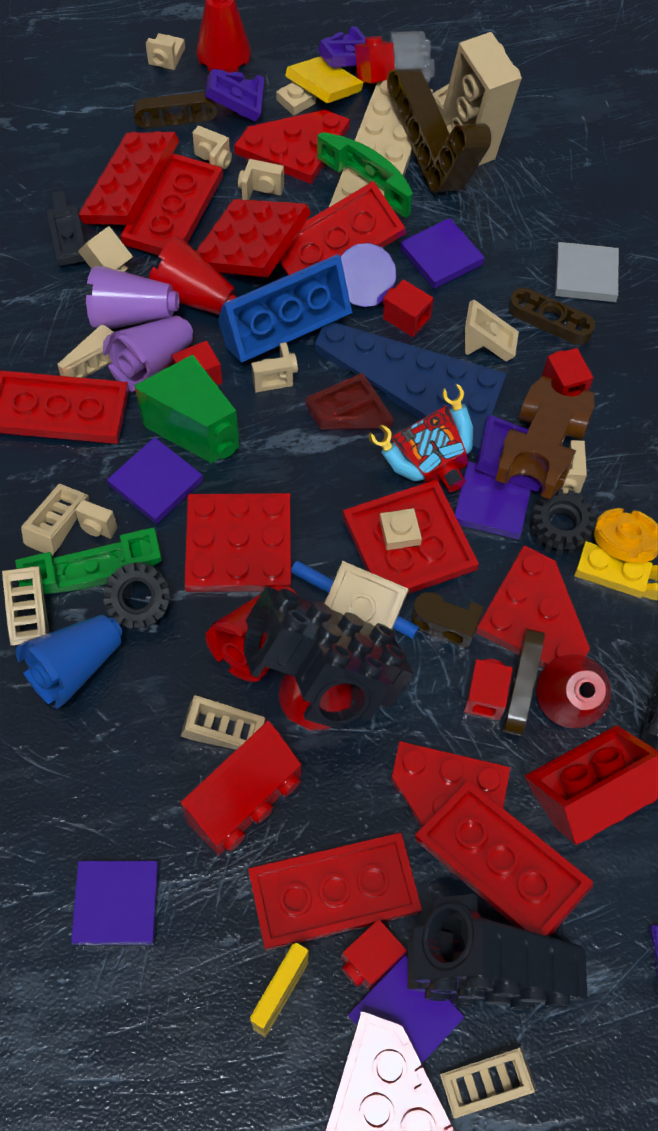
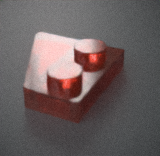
[306,373,394,429]

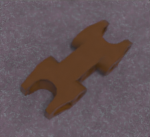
[495,376,595,499]

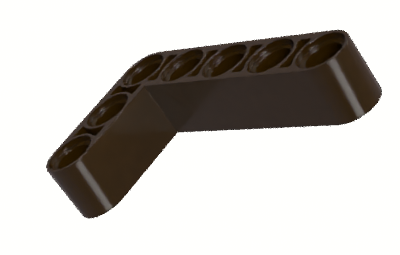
[387,68,491,193]

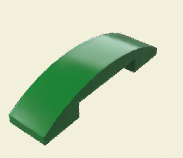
[317,132,413,218]
[15,527,162,594]

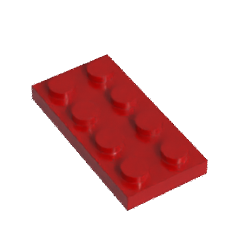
[78,131,179,225]
[120,153,223,255]
[279,181,406,276]
[0,371,129,444]
[415,780,593,937]
[248,833,422,951]

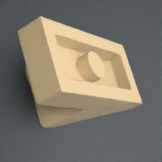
[465,300,519,361]

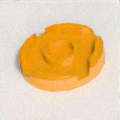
[593,508,658,563]

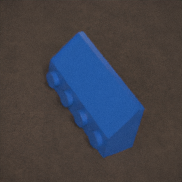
[218,254,352,363]

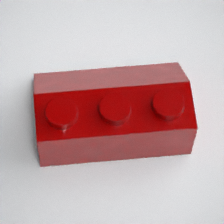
[180,721,301,856]
[524,725,658,845]

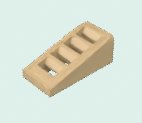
[58,324,113,378]
[21,483,89,556]
[2,566,50,645]
[180,695,265,750]
[440,1047,536,1118]

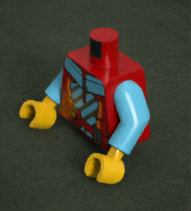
[369,384,473,492]

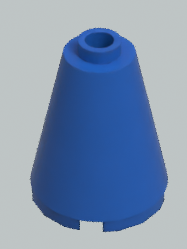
[15,615,122,709]

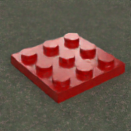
[196,199,311,277]
[342,479,479,594]
[185,493,291,592]

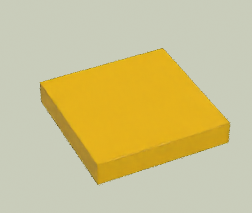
[285,56,364,103]
[250,943,309,1038]

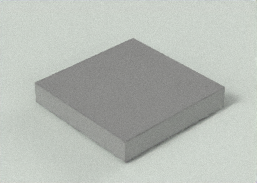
[555,242,619,302]

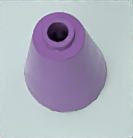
[86,266,180,329]
[103,316,193,392]

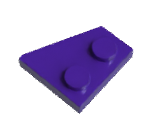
[318,26,366,68]
[205,69,264,122]

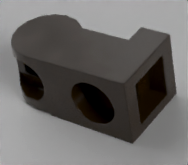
[412,592,484,649]

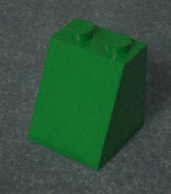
[134,355,239,463]

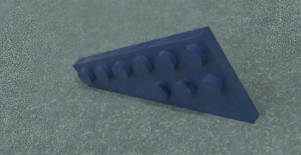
[315,322,507,456]

